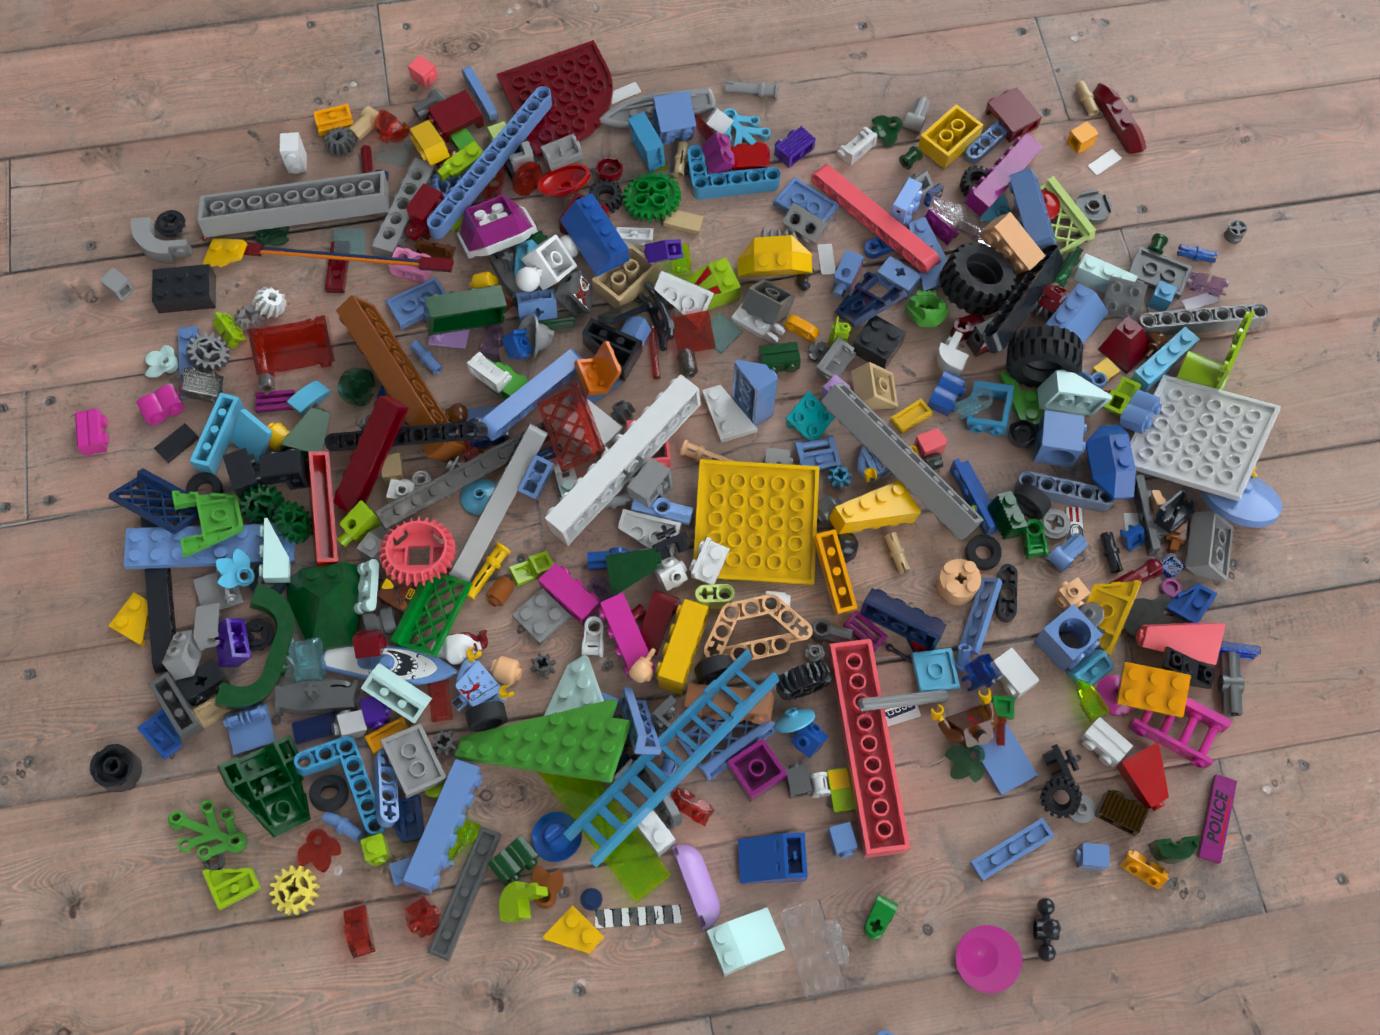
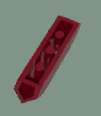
[1092,83,1146,154]

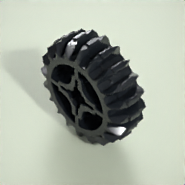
[776,661,832,700]

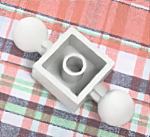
[515,234,579,292]

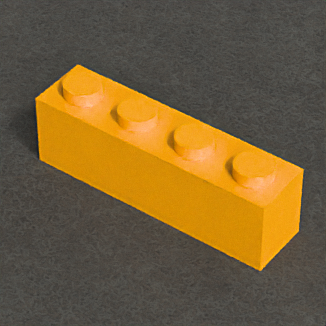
[813,529,858,616]

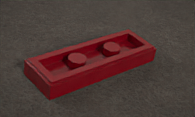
[325,241,351,293]

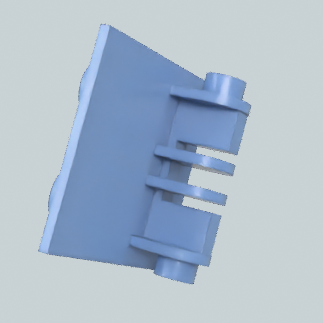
[223,703,276,756]

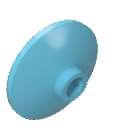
[461,479,496,516]
[775,708,815,733]

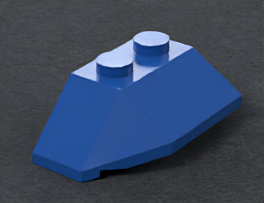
[1086,425,1136,500]

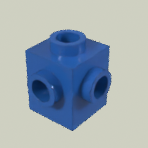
[790,722,829,758]

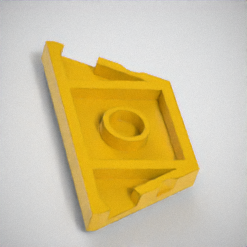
[1086,580,1142,656]

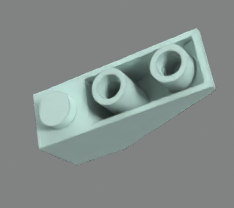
[259,518,291,583]

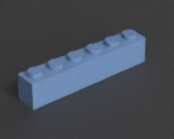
[403,759,483,895]

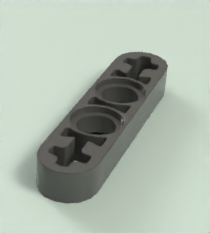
[631,754,682,829]

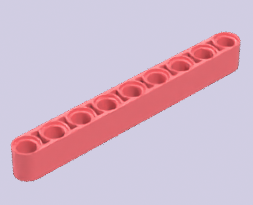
[811,164,940,274]

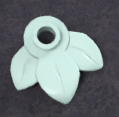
[145,345,179,378]

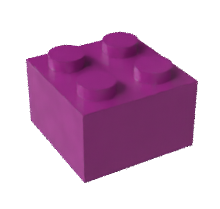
[727,738,787,803]

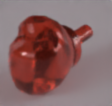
[463,441,485,463]

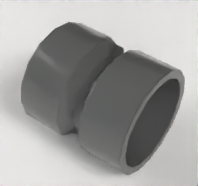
[363,606,398,635]

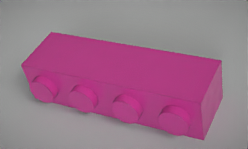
[598,593,656,680]

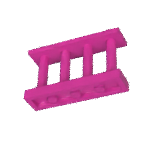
[1128,697,1232,769]

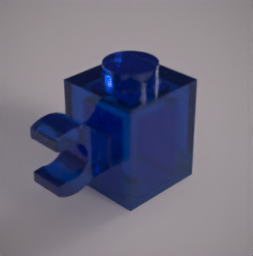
[961,653,1003,692]

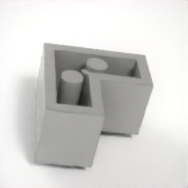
[627,457,674,508]

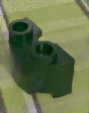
[1148,835,1199,864]

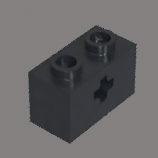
[176,658,230,706]

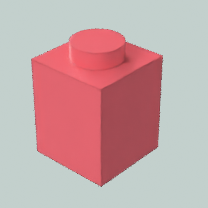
[408,55,438,88]
[914,428,947,459]

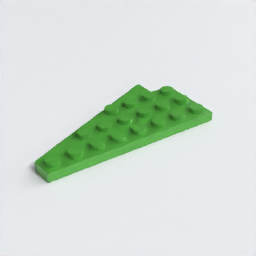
[454,699,631,783]

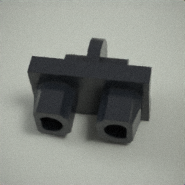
[652,525,689,560]
[1042,744,1082,781]

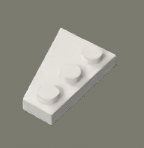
[654,270,714,328]
[702,385,758,443]
[618,509,681,558]

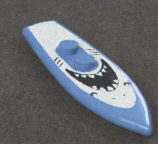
[321,645,458,685]

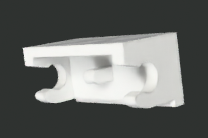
[837,126,877,166]
[467,352,512,394]

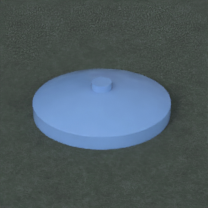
[1200,476,1282,527]

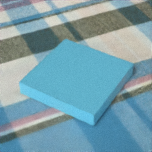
[231,409,273,462]
[910,648,960,693]

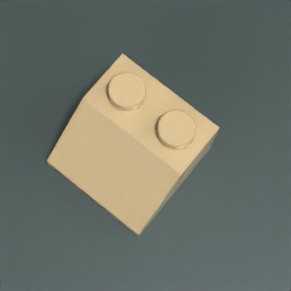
[851,362,898,410]

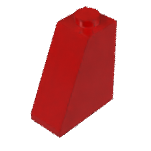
[1116,742,1169,811]

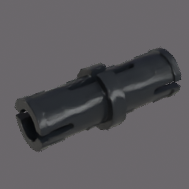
[1100,531,1124,573]

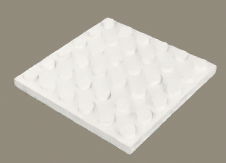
[1130,375,1281,501]

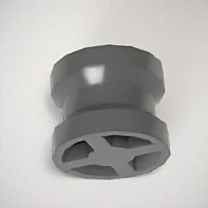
[1224,220,1248,244]

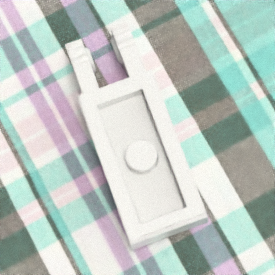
[731,304,785,344]

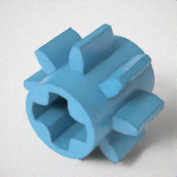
[827,465,852,491]

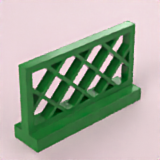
[391,574,472,658]

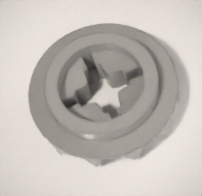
[234,303,266,332]
[1039,509,1071,540]

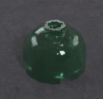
[338,368,375,406]

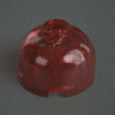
[374,109,410,144]

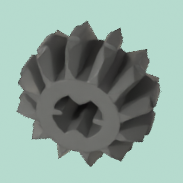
[324,126,356,158]

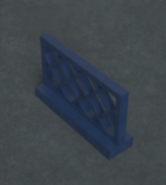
[108,468,200,535]

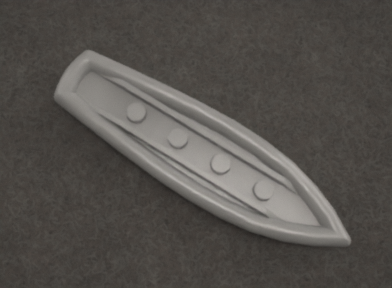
[599,88,715,129]

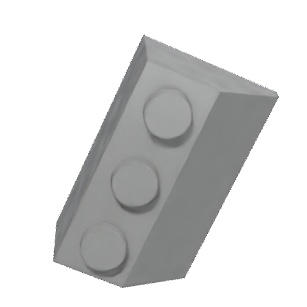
[1185,510,1234,582]

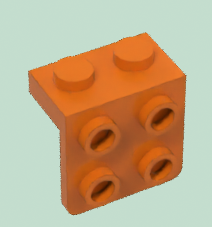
[574,341,621,396]

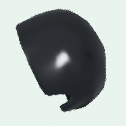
[1008,420,1038,448]
[837,533,858,563]

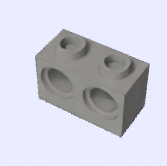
[782,203,828,243]

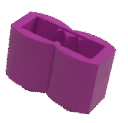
[702,132,735,174]

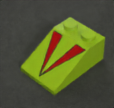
[684,257,741,311]

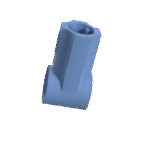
[1047,533,1088,572]

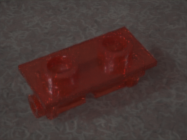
[671,787,714,826]

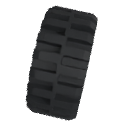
[940,242,1016,315]
[1006,324,1083,388]

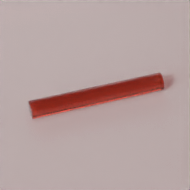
[649,326,661,379]

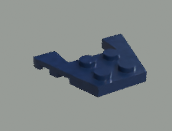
[834,271,908,327]

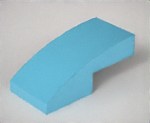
[287,380,331,416]

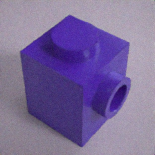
[359,696,391,729]

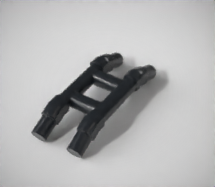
[637,281,675,351]

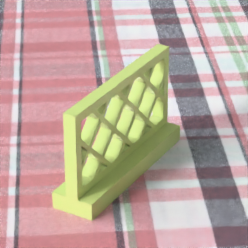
[1041,176,1096,255]

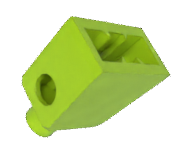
[337,500,381,547]

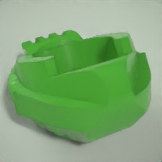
[905,290,949,328]

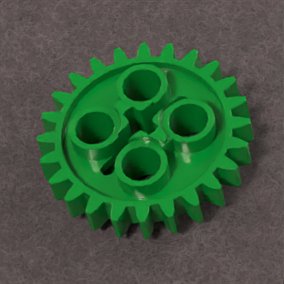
[622,171,682,223]

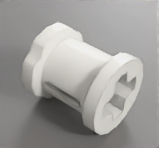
[809,772,831,798]

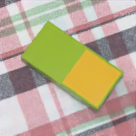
[826,767,856,814]

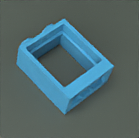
[628,112,666,173]
[967,380,1014,436]

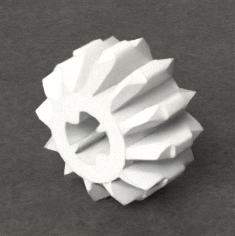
[252,286,287,319]

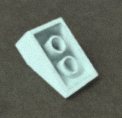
[1037,370,1112,416]
[706,907,785,976]

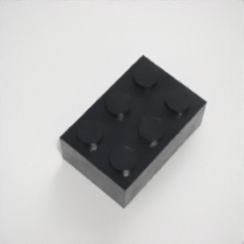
[152,264,216,314]

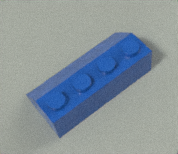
[560,193,629,277]

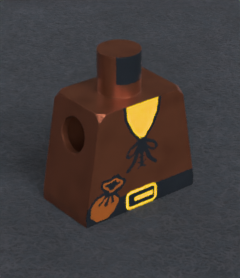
[378,575,420,616]

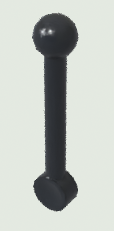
[886,644,912,664]

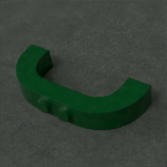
[215,584,295,710]

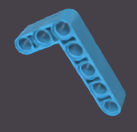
[687,145,781,199]
[294,736,385,837]

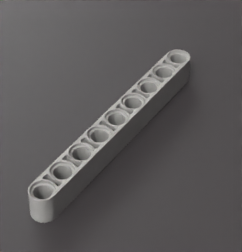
[448,423,548,581]

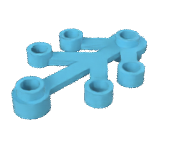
[723,108,771,146]

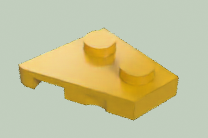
[202,238,247,268]
[108,592,149,647]
[543,905,605,954]

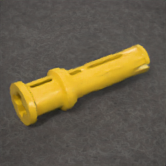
[467,542,511,600]

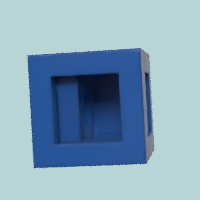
[501,329,533,361]

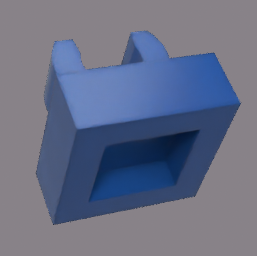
[1120,524,1145,551]

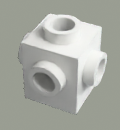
[386,479,417,503]
[654,556,688,591]

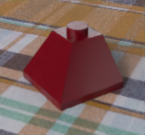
[1098,316,1149,374]

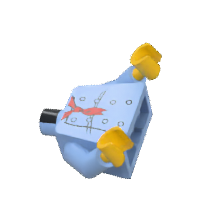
[857,443,919,483]
[451,646,514,711]

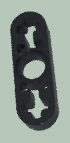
[996,564,1018,623]

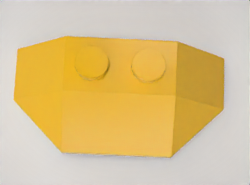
[737,235,813,278]

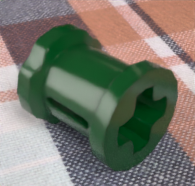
[899,146,923,170]
[1147,233,1168,255]

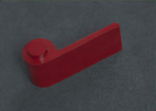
[640,589,681,656]

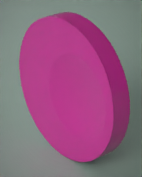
[956,925,1023,993]

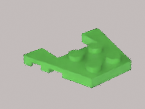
[999,372,1064,427]
[172,491,244,558]

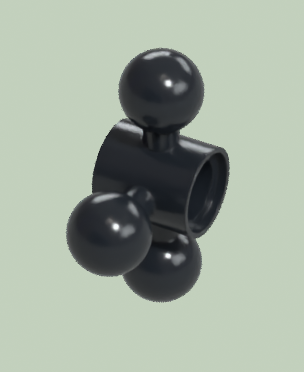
[1033,898,1061,962]

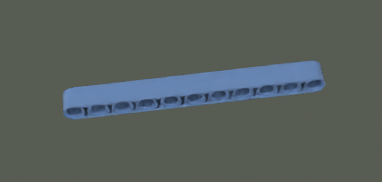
[427,86,552,239]

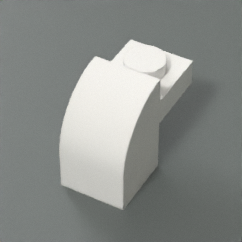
[936,331,969,376]

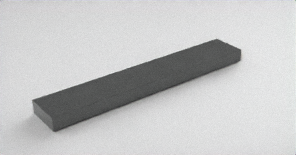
[428,826,502,961]

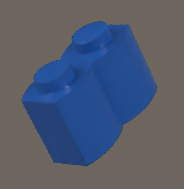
[927,370,967,416]

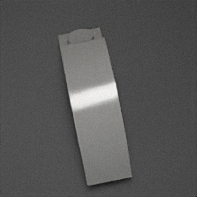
[131,217,192,264]

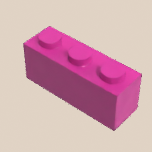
[538,563,600,626]

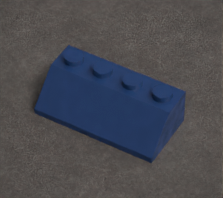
[860,588,947,650]

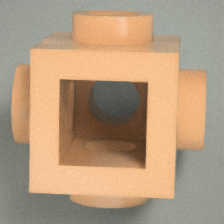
[1054,578,1091,610]

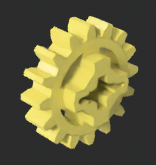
[269,865,320,915]

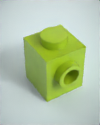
[360,833,392,866]

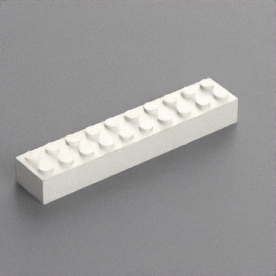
[545,374,701,546]

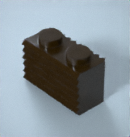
[1095,790,1149,836]

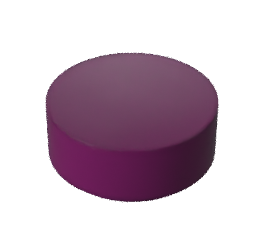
[1159,578,1182,599]

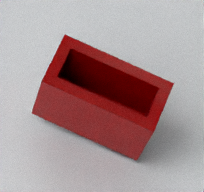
[731,142,770,171]

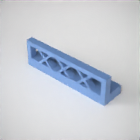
[620,687,661,755]

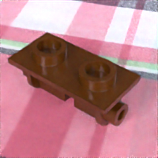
[415,239,456,259]

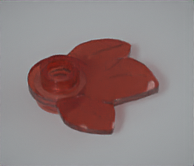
[297,829,341,873]

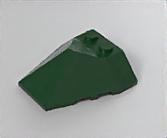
[286,562,360,652]
[217,735,311,838]

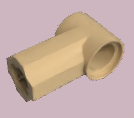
[348,106,385,141]

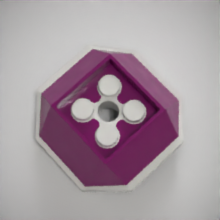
[457,195,538,259]

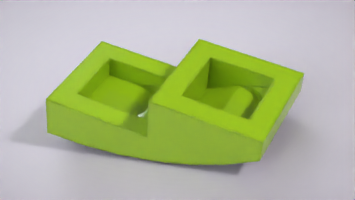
[508,550,554,587]

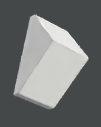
[706,107,734,134]

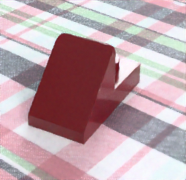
[1039,283,1070,313]

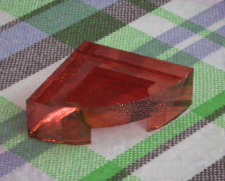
[996,716,1007,746]

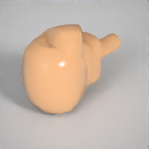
[629,648,656,683]

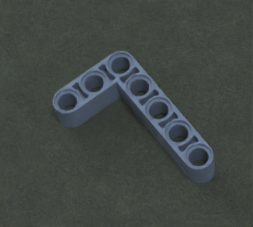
[1015,471,1115,512]

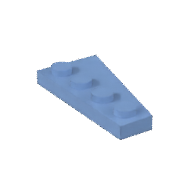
[907,217,947,291]

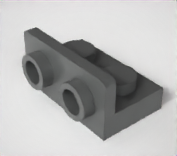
[652,695,677,735]

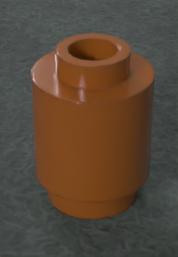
[485,576,515,607]

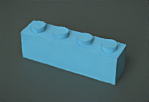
[1131,327,1200,392]
[190,393,245,475]

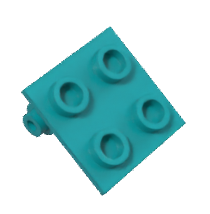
[785,390,835,441]

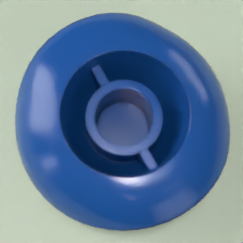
[532,812,582,862]

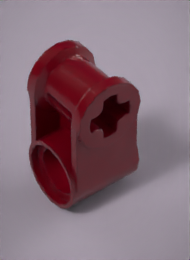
[950,312,985,342]

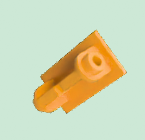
[1119,849,1169,890]

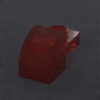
[343,905,376,958]

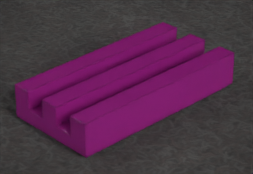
[255,389,296,413]
[842,610,888,652]

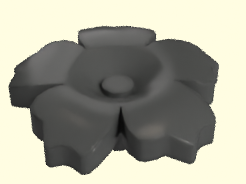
[809,341,829,362]

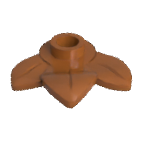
[525,865,564,909]

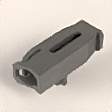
[489,246,536,307]
[275,680,361,716]

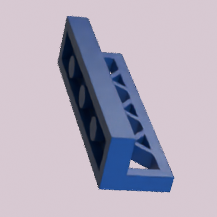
[949,458,999,535]

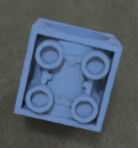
[651,91,697,145]
[1033,410,1087,468]
[1034,604,1103,672]

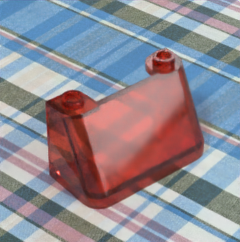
[247,315,335,377]

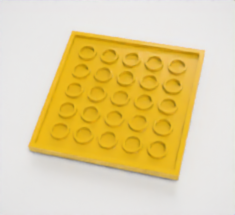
[693,459,820,586]

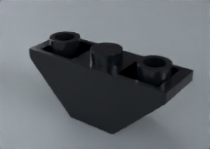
[1162,646,1215,689]

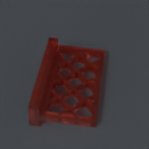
[537,382,606,472]

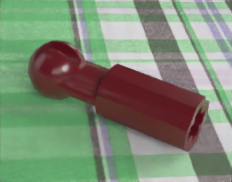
[1108,559,1163,586]

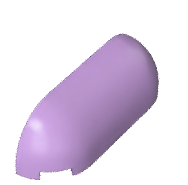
[671,844,721,931]

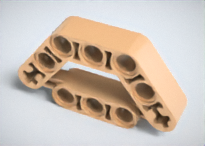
[704,594,813,661]

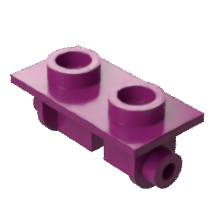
[924,208,959,245]

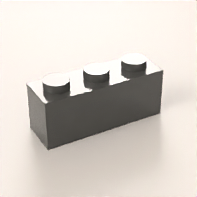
[148,672,205,741]

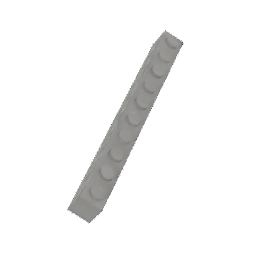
[821,382,984,540]

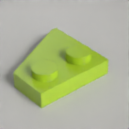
[202,868,262,910]

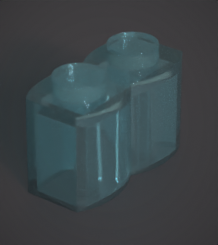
[288,637,327,682]

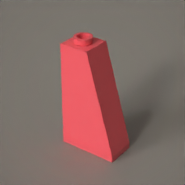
[1136,622,1226,665]

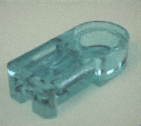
[953,388,993,419]

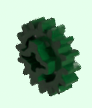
[240,484,285,524]
[272,500,312,544]

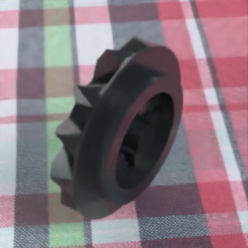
[155,210,186,237]
[245,619,274,652]

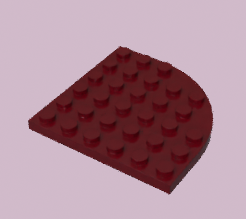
[496,40,613,158]

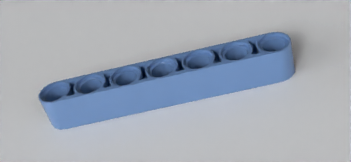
[480,349,583,441]

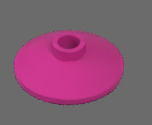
[1095,675,1134,716]

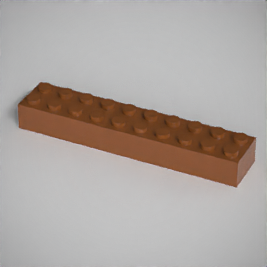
[336,295,467,463]

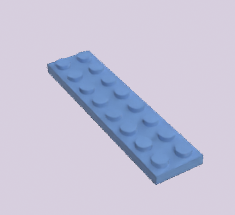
[124,524,295,569]

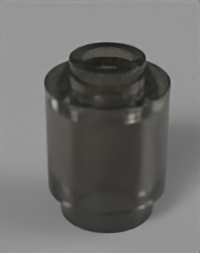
[676,348,698,379]

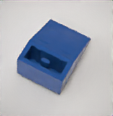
[738,833,808,884]

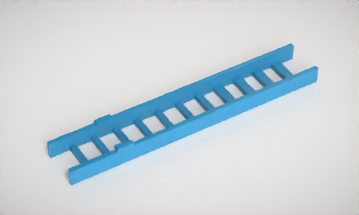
[563,649,779,867]

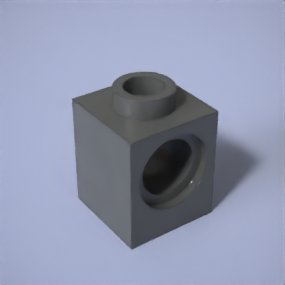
[785,764,813,799]

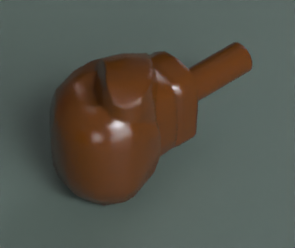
[1144,331,1167,359]
[444,403,468,422]

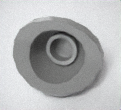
[518,315,554,358]

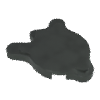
[1123,594,1171,638]

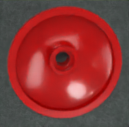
[537,164,591,198]

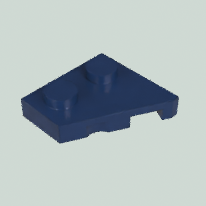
[385,794,425,843]

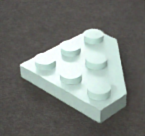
[544,655,604,716]

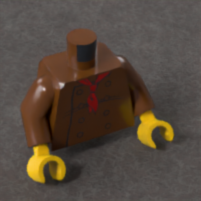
[930,688,998,748]

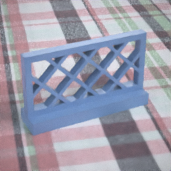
[677,717,776,782]

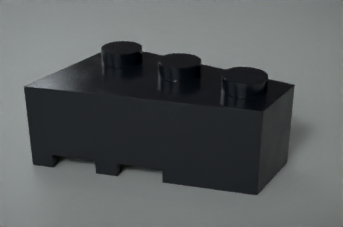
[582,318,643,382]

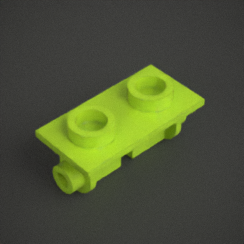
[213,312,248,349]
[828,316,851,345]

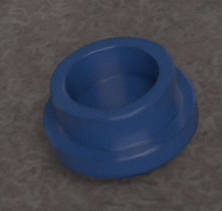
[580,888,603,911]

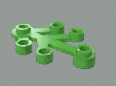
[168,800,247,861]

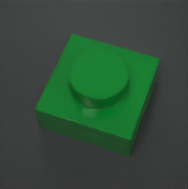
[992,695,1015,720]

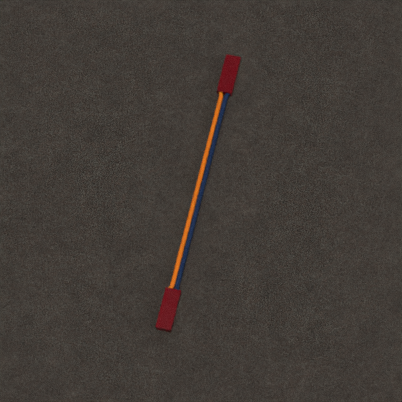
[243,242,454,273]

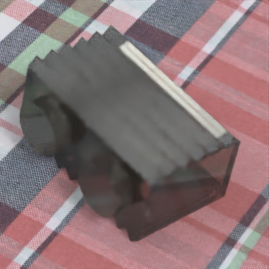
[178,367,224,403]

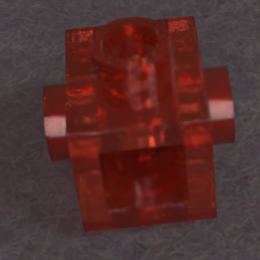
[405,896,441,939]

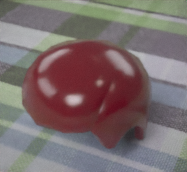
[596,157,623,182]

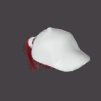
[430,630,488,665]

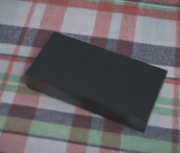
[154,423,199,463]

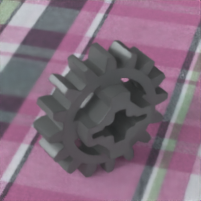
[186,332,230,373]

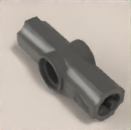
[1217,651,1245,717]

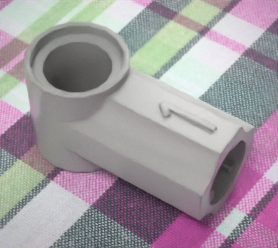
[903,97,930,133]

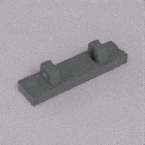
[1134,475,1167,556]

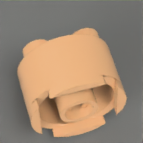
[936,559,981,606]

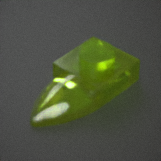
[1077,679,1110,723]
[449,819,481,861]

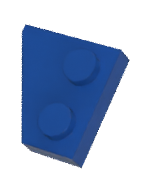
[1164,583,1217,623]
[137,709,183,760]

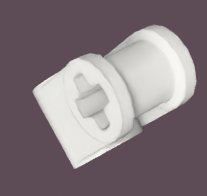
[582,616,604,658]

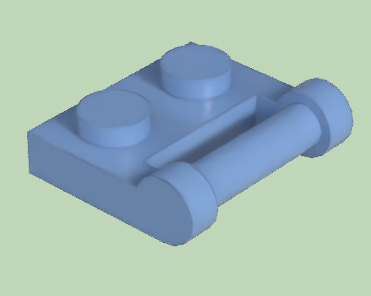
[794,435,841,472]

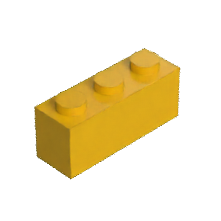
[410,120,450,166]

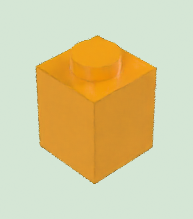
[1066,122,1099,154]

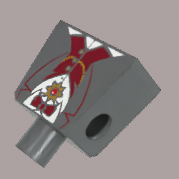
[555,269,593,318]

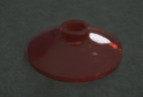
[513,161,542,196]

